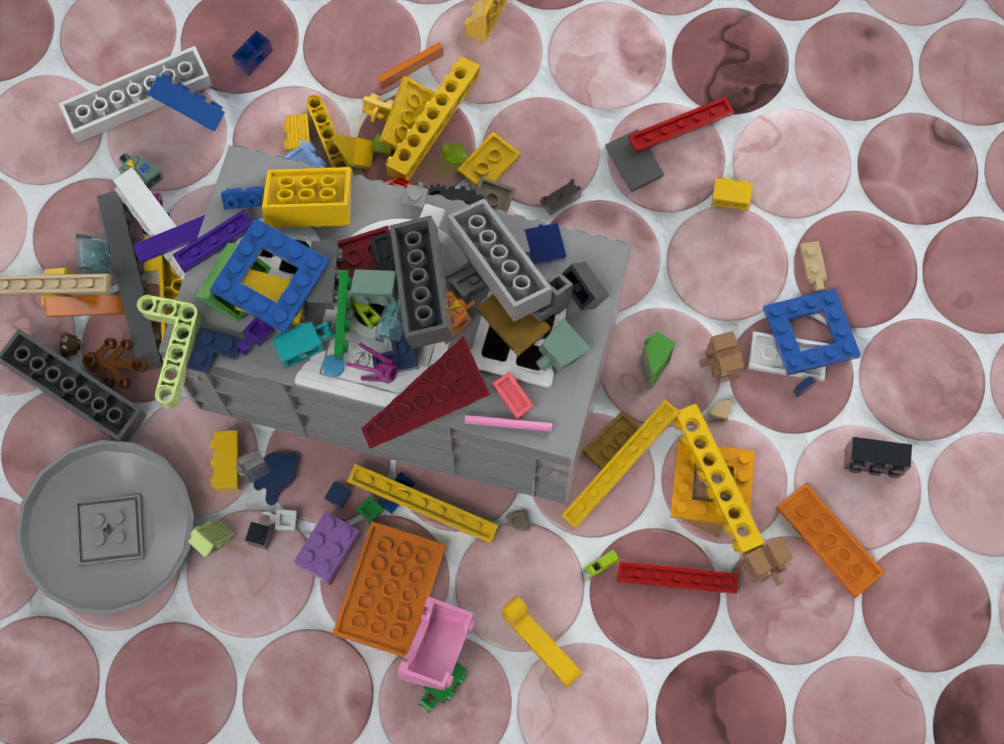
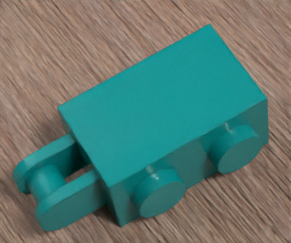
[272,321,335,369]

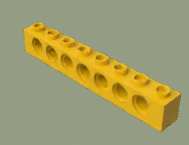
[385,56,480,180]
[673,403,765,557]

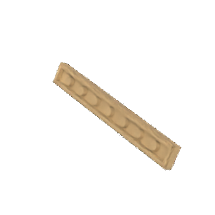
[0,274,112,296]

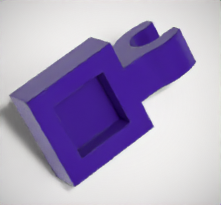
[238,317,274,356]

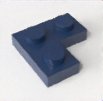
[187,327,242,375]
[371,327,419,377]

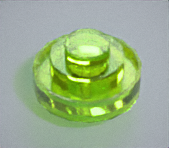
[440,142,468,165]

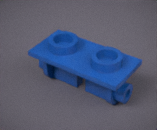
[221,186,265,210]

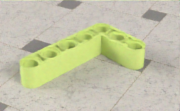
[137,295,202,409]

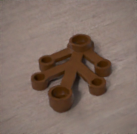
[82,338,149,389]

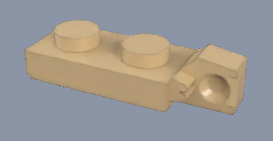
[800,241,827,293]

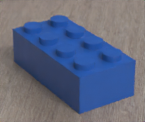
[147,73,225,132]

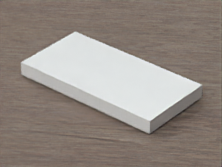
[748,331,828,381]

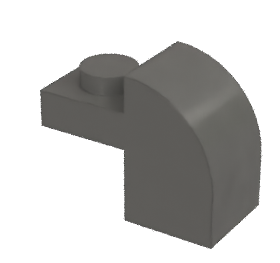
[531,271,573,323]

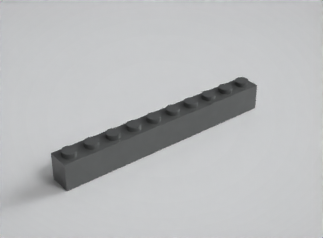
[97,191,163,372]

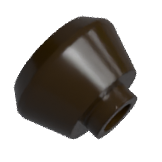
[60,332,81,358]

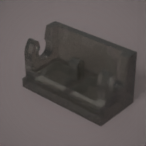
[540,179,582,216]

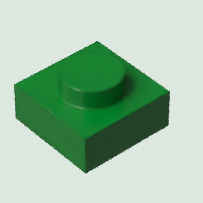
[356,496,384,524]

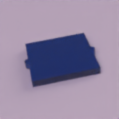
[524,223,566,264]

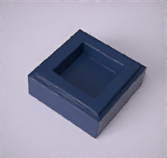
[793,376,815,398]
[324,482,351,509]

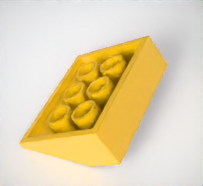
[464,0,507,43]
[262,167,351,228]

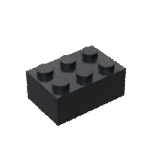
[844,437,912,478]

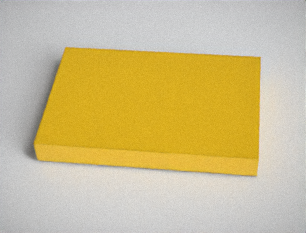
[457,132,521,187]
[235,269,305,325]

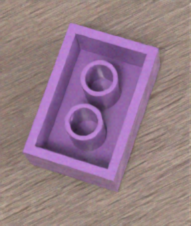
[294,511,361,585]

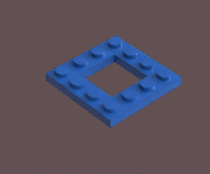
[209,218,330,334]
[763,288,861,376]

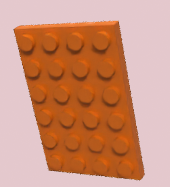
[332,521,447,658]

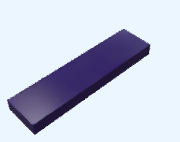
[172,209,252,273]
[133,215,205,263]

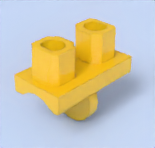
[362,93,394,123]

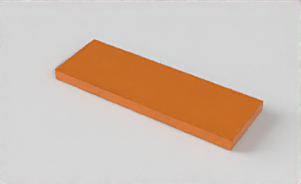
[776,483,885,599]

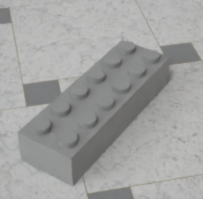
[448,198,552,322]

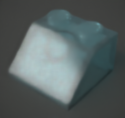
[76,234,112,274]

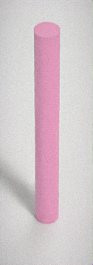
[464,415,552,432]

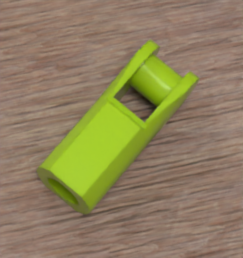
[349,296,383,330]
[583,550,620,579]

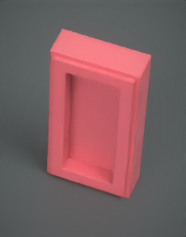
[492,371,535,420]

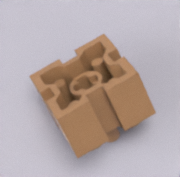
[699,331,745,383]
[741,537,793,586]

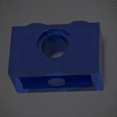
[232,30,273,76]

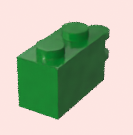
[418,662,468,713]

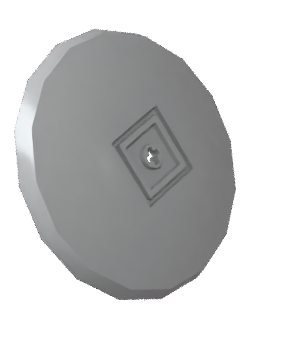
[16,440,194,615]

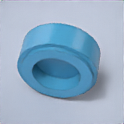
[322,355,344,377]

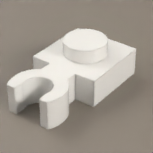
[262,510,297,532]

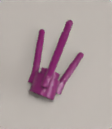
[346,342,398,384]

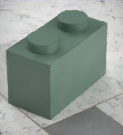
[350,269,399,306]

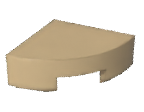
[709,400,732,420]

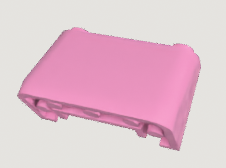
[398,597,476,691]

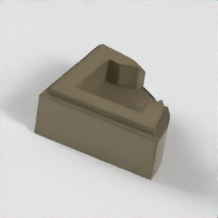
[506,510,530,531]

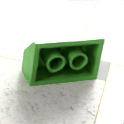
[196,243,271,321]
[641,331,676,390]

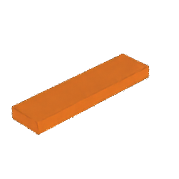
[377,42,444,90]
[44,295,123,318]

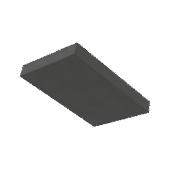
[605,129,664,192]

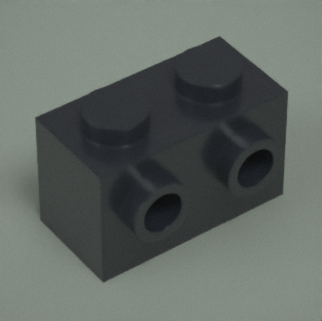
[562,262,609,311]

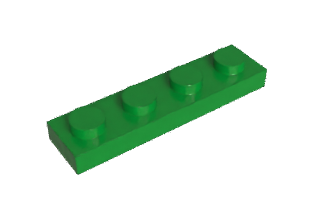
[334,270,353,360]

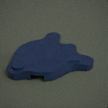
[243,452,299,506]

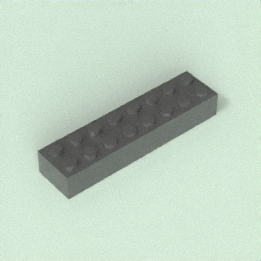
[0,328,146,442]

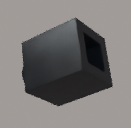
[245,522,273,550]

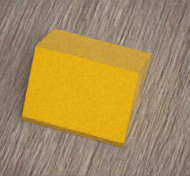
[331,135,374,170]

